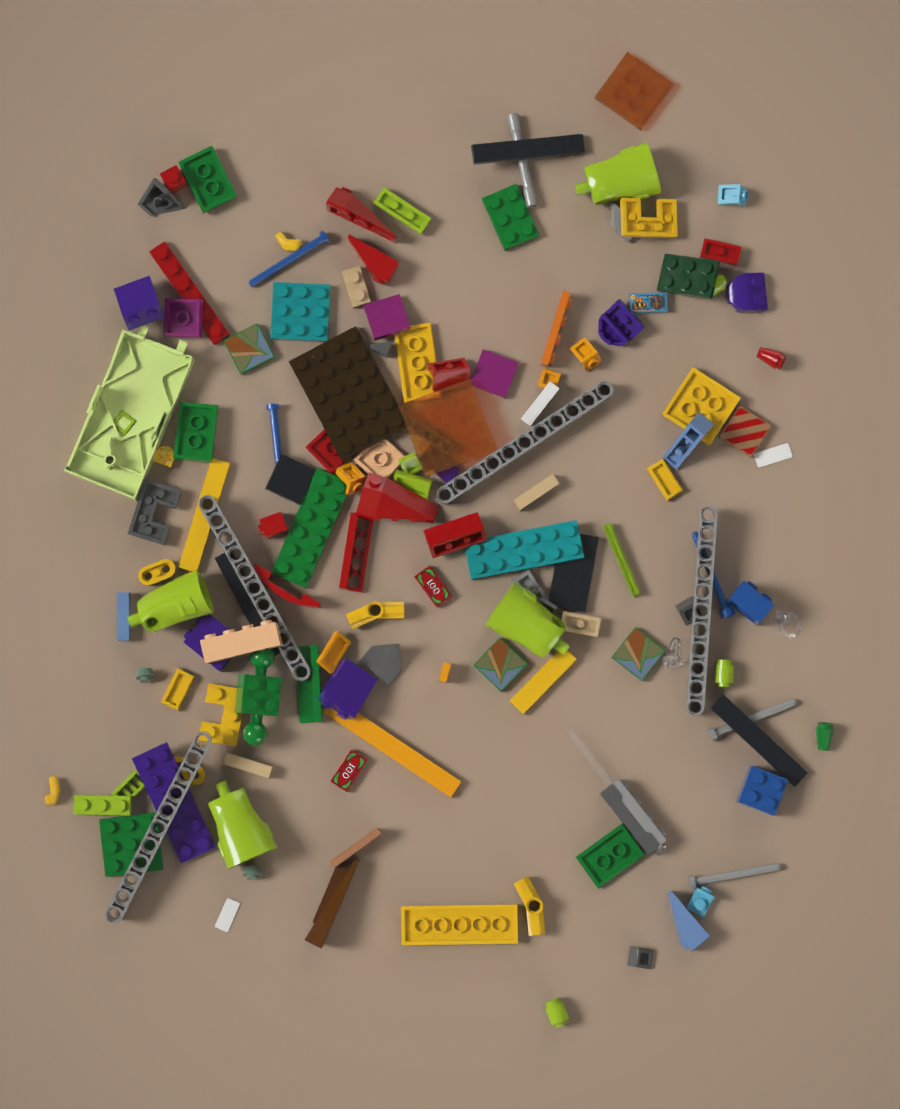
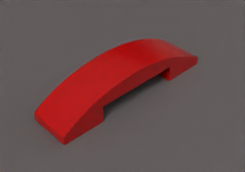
[253,563,321,608]

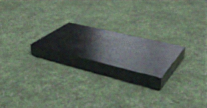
[548,534,599,613]

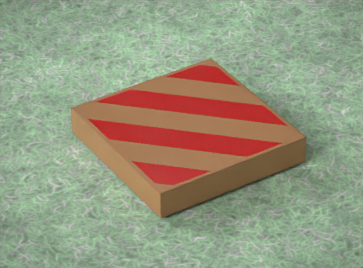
[719,405,772,458]

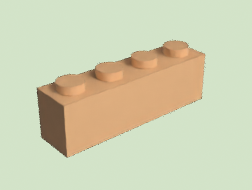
[200,620,283,664]

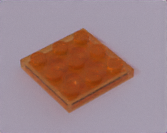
[594,51,674,131]

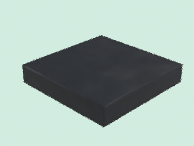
[265,454,316,505]

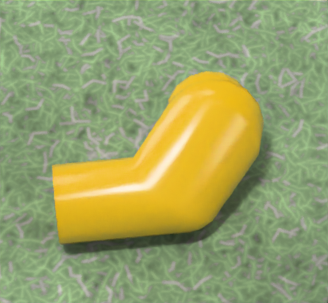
[275,231,302,252]
[45,776,60,805]

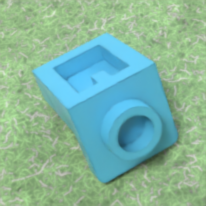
[718,184,749,207]
[686,886,715,917]

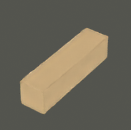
[513,474,560,511]
[223,752,273,778]

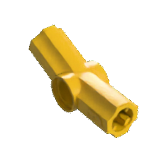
[346,601,404,630]
[513,876,545,936]

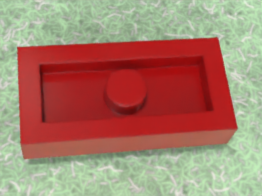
[700,238,741,266]

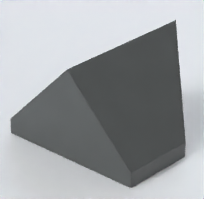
[138,178,185,217]
[360,643,401,686]

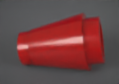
[756,347,786,369]

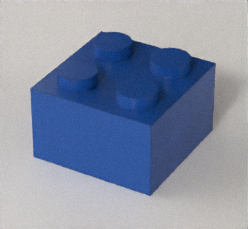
[726,581,774,625]
[736,766,788,816]

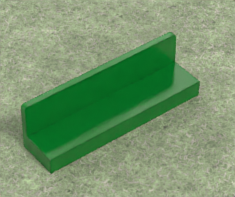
[296,644,322,723]

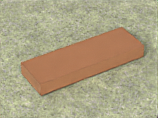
[330,828,382,868]

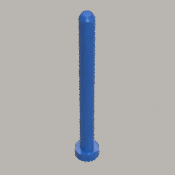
[248,231,330,287]
[266,404,282,465]

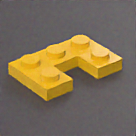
[620,198,678,238]
[199,683,243,747]

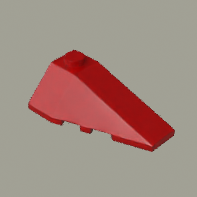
[326,187,397,243]
[355,473,439,523]

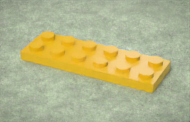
[401,904,518,945]

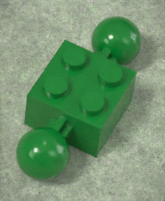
[235,649,282,746]

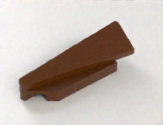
[305,860,360,949]

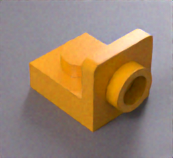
[570,337,601,372]
[335,462,366,495]

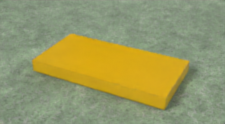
[394,323,442,404]

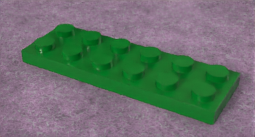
[271,468,347,588]

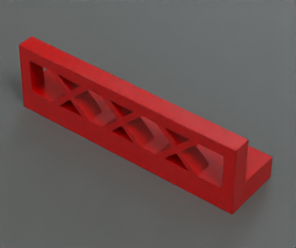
[339,512,374,593]

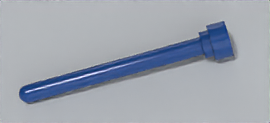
[692,531,736,620]

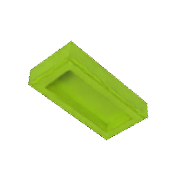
[393,470,433,499]

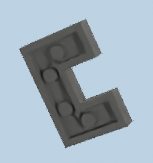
[127,479,182,546]

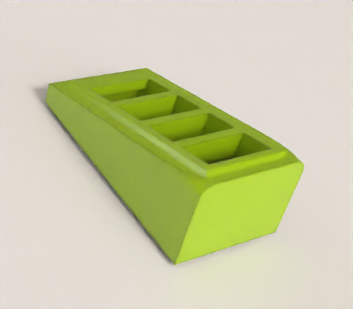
[111,769,145,800]

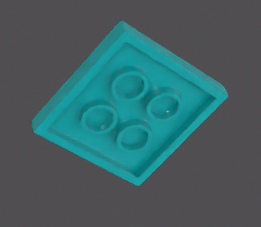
[270,282,331,342]

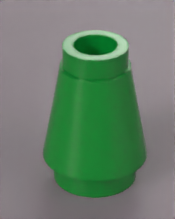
[815,722,835,751]

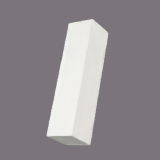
[521,381,559,426]

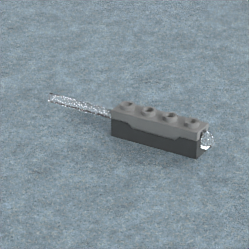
[568,730,667,856]

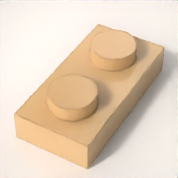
[342,266,371,308]
[561,611,601,637]

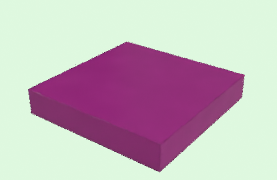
[363,294,411,341]
[164,298,203,338]
[470,349,519,399]

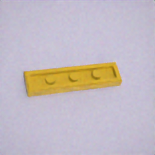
[510,650,577,714]

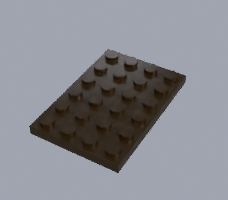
[289,326,409,462]

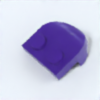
[725,273,768,313]
[598,299,645,346]

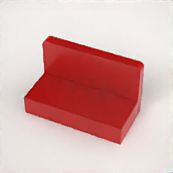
[428,358,471,392]

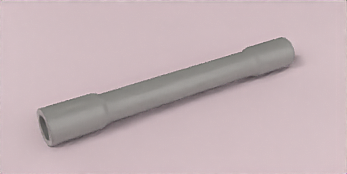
[507,113,538,208]

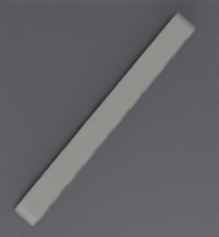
[437,381,613,505]
[199,495,310,681]
[686,506,718,716]
[106,731,212,923]

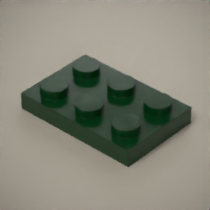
[657,254,720,300]

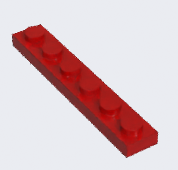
[149,241,230,345]

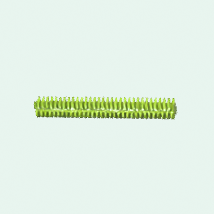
[603,523,641,597]

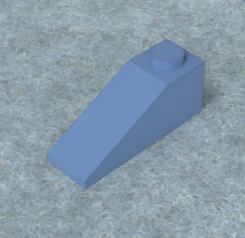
[662,412,714,470]
[667,891,709,951]

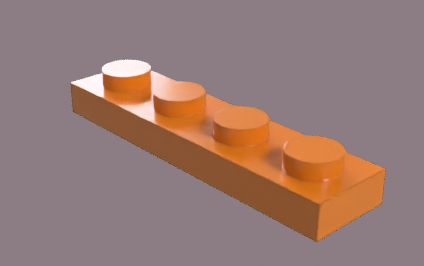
[541,290,572,368]

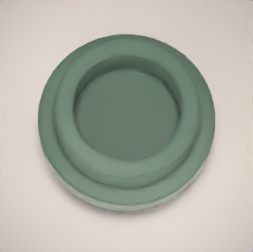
[136,668,155,683]
[243,866,262,880]

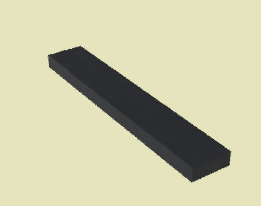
[471,134,585,165]
[215,551,281,656]
[710,694,808,787]

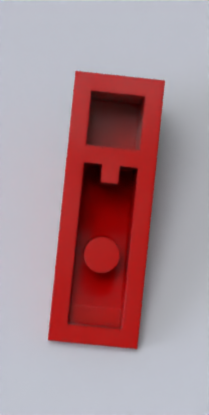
[347,234,399,285]

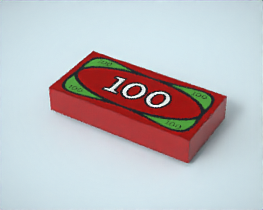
[414,565,452,608]
[330,749,367,792]

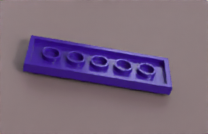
[132,742,216,863]

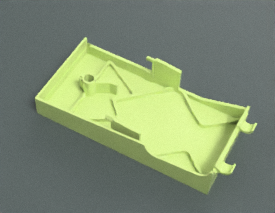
[64,325,195,501]

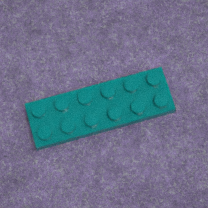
[465,520,584,580]

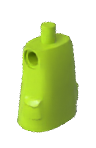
[574,142,661,206]
[127,570,214,633]
[484,582,570,658]
[208,780,278,870]

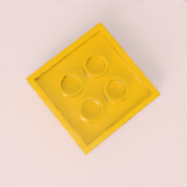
[662,367,740,446]

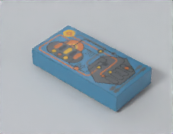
[629,292,668,313]

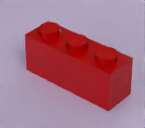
[423,512,487,558]

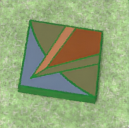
[223,324,275,375]
[611,627,665,681]
[473,638,527,692]

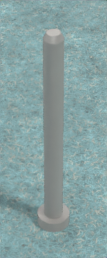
[708,699,797,741]
[688,863,781,890]

